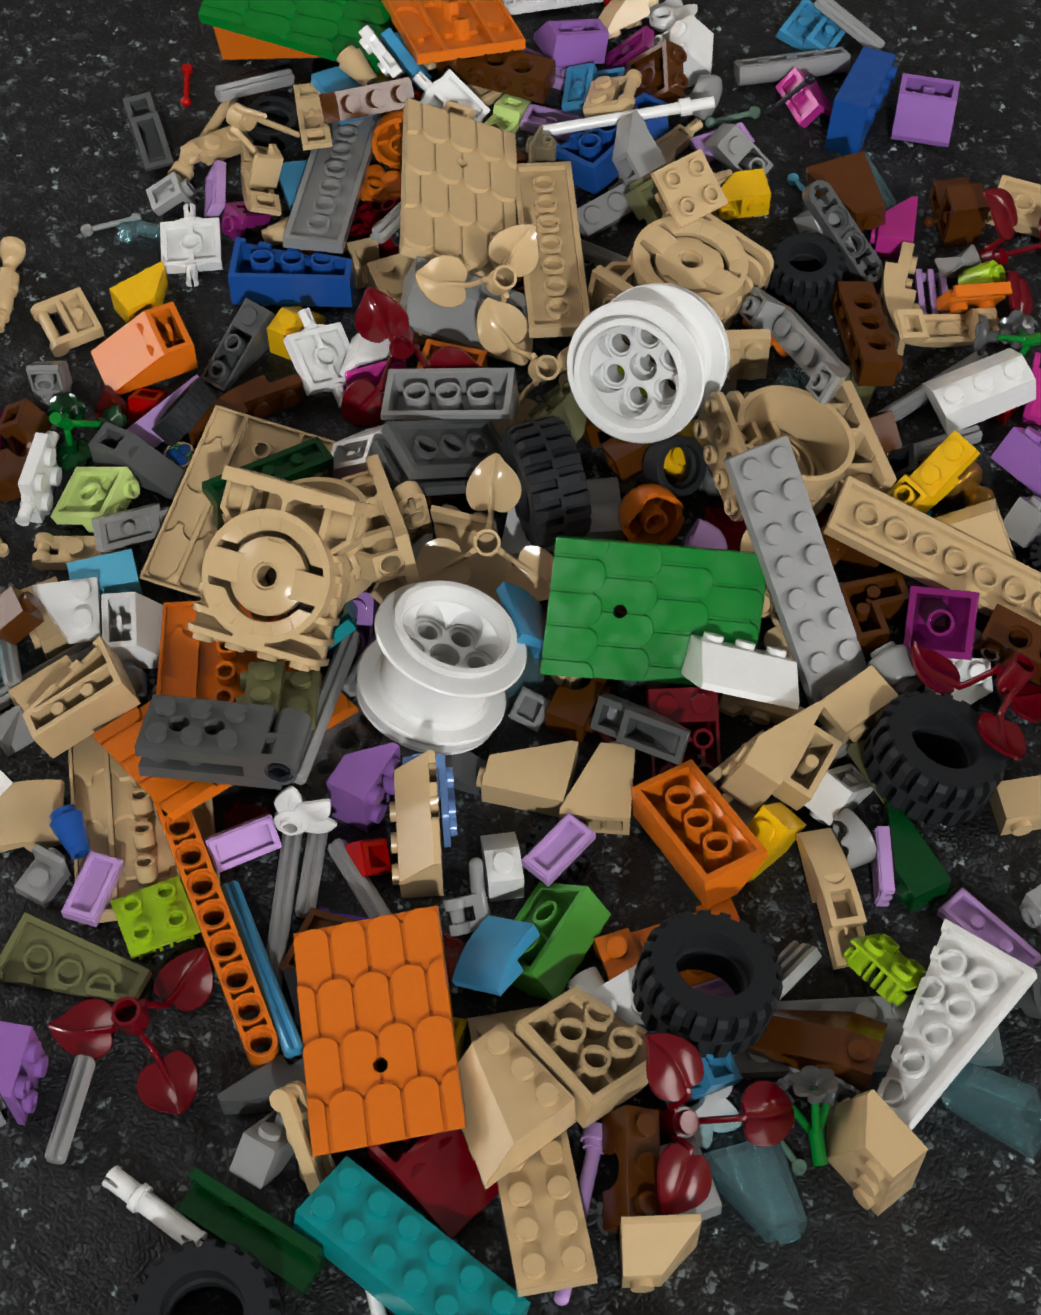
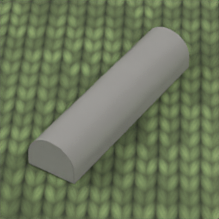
[733,47,851,86]

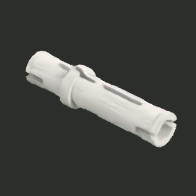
[102,1165,207,1247]

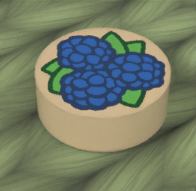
[164,442,195,471]

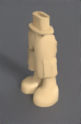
[0,236,26,333]

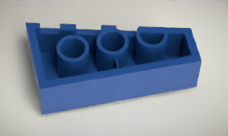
[824,46,898,156]
[555,93,669,196]
[228,237,355,307]

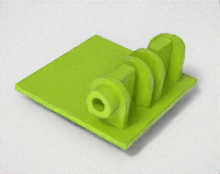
[110,876,201,960]
[843,933,927,1006]

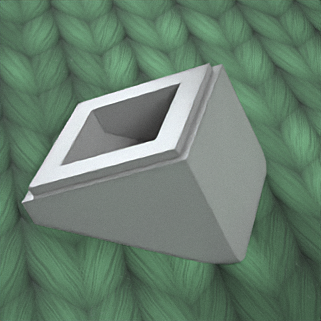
[508,686,552,732]

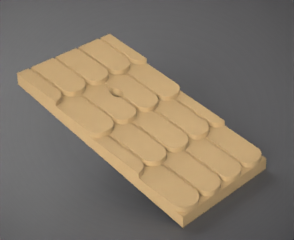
[399,98,517,289]
[139,405,336,598]
[68,735,221,926]

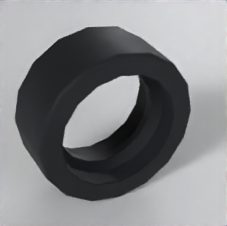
[247,96,300,150]
[643,435,707,497]

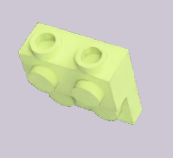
[51,467,140,533]

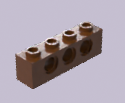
[437,50,556,104]
[831,281,903,386]
[973,603,1041,685]

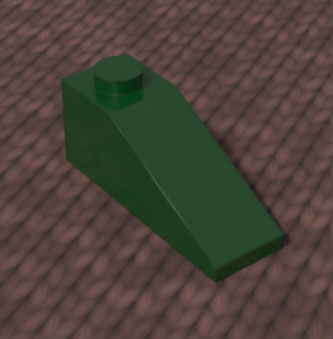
[882,799,951,913]

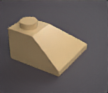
[619,1214,702,1293]

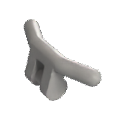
[443,857,491,936]

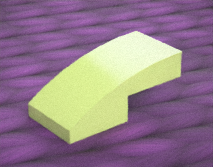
[484,94,531,134]

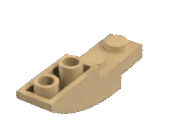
[598,0,659,39]
[880,242,920,356]
[795,828,867,970]

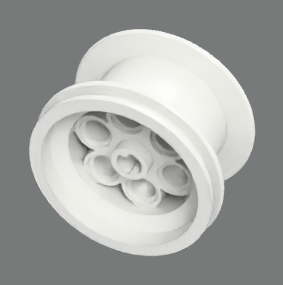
[567,283,730,444]
[355,580,527,755]

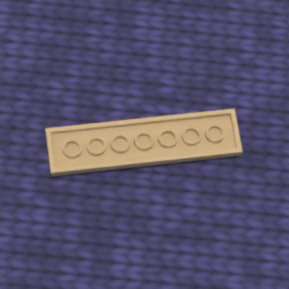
[515,161,590,338]
[823,476,1041,626]
[467,1006,597,1297]

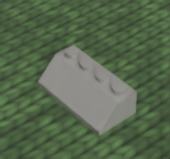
[400,256,527,364]
[381,368,519,420]

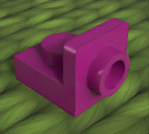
[221,201,271,241]

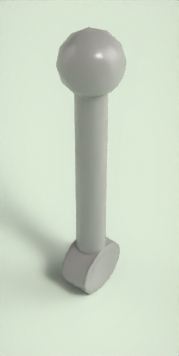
[80,213,142,237]

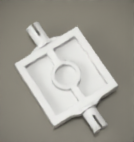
[412,69,490,123]
[160,203,223,287]
[283,308,350,408]
[15,431,62,526]

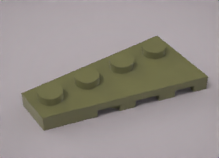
[0,912,153,1002]

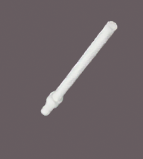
[542,96,715,136]

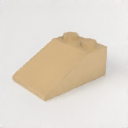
[719,701,824,811]

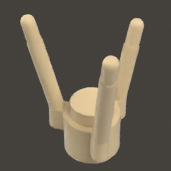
[226,103,300,155]

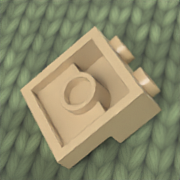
[725,329,771,389]

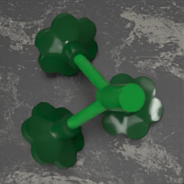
[46,392,127,471]

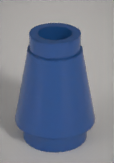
[49,804,91,860]

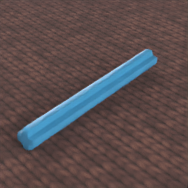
[221,880,303,1058]

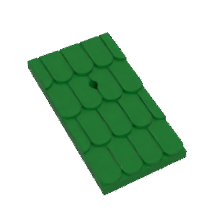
[198,0,393,74]
[540,536,766,686]

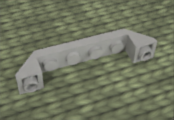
[739,286,851,405]

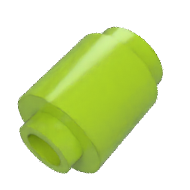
[958,260,1006,285]

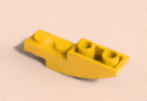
[886,430,980,514]

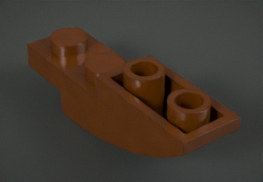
[188,373,305,450]

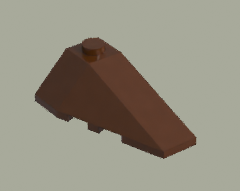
[745,1009,888,1092]

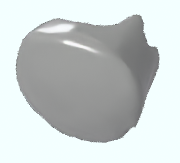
[685,74,723,121]
[832,808,877,869]

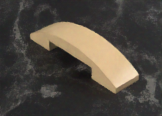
[293,83,333,151]
[241,143,282,216]
[893,308,1001,348]

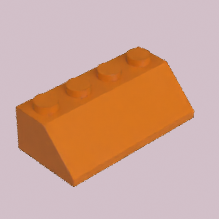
[631,759,768,909]

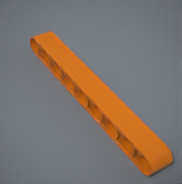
[153,800,281,1069]

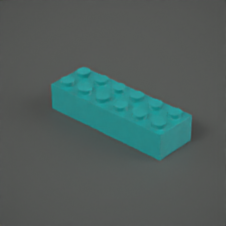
[293,1156,531,1315]

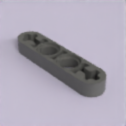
[802,180,884,282]

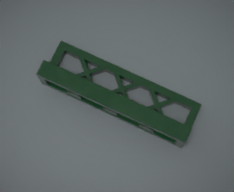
[202,437,334,530]
[176,1167,327,1296]

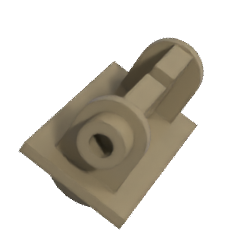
[525,125,557,163]

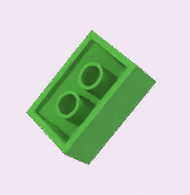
[511,882,611,1000]

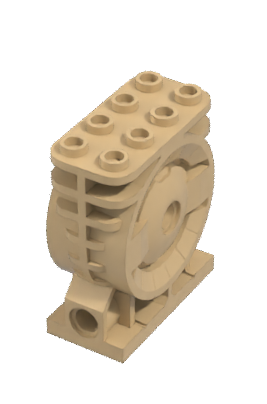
[588,210,774,361]
[693,380,897,521]
[222,454,420,622]
[187,465,376,672]

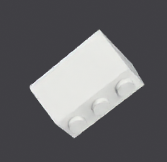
[922,348,1036,435]
[681,632,800,710]

